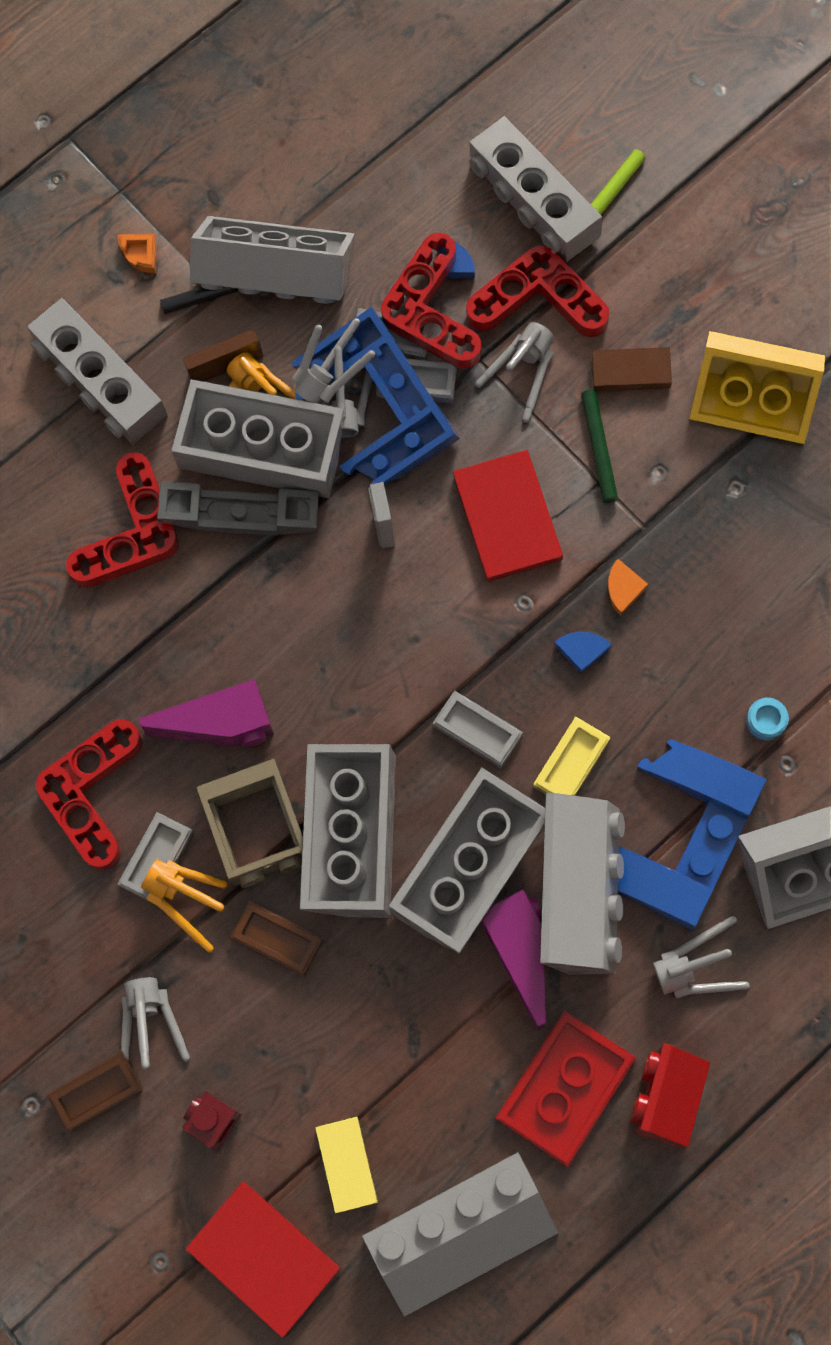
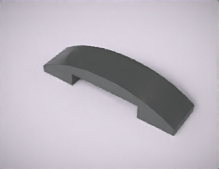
[157,481,319,535]

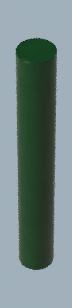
[581,390,619,504]

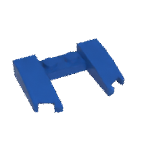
[292,306,460,487]
[618,739,767,931]

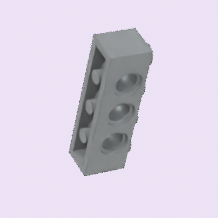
[469,116,602,262]
[27,298,168,445]

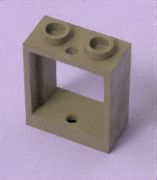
[196,759,303,888]

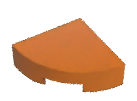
[118,234,157,274]
[608,559,648,616]

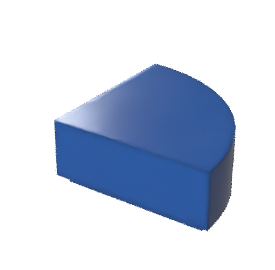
[437,242,475,279]
[554,632,612,674]

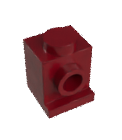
[182,1091,242,1151]

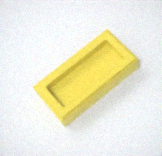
[533,717,611,796]
[315,1117,378,1213]

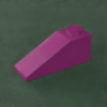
[139,679,274,748]
[480,890,546,1031]

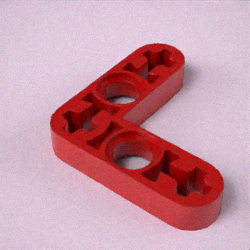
[381,233,481,369]
[466,245,609,337]
[66,452,178,587]
[36,719,142,871]

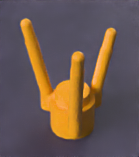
[227,352,308,402]
[140,858,227,953]

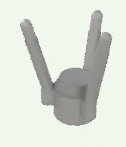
[292,318,375,404]
[475,322,554,423]
[320,346,373,438]
[653,916,750,999]
[121,977,190,1070]

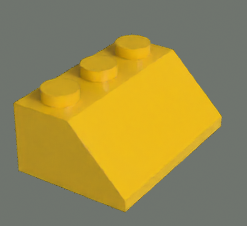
[689,331,825,444]

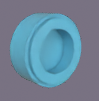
[746,698,789,740]

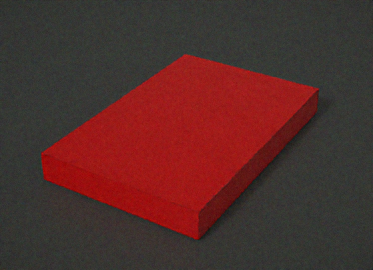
[453,450,563,582]
[495,1010,636,1167]
[186,1181,341,1338]

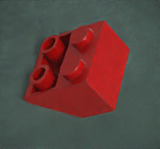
[630,1043,710,1149]

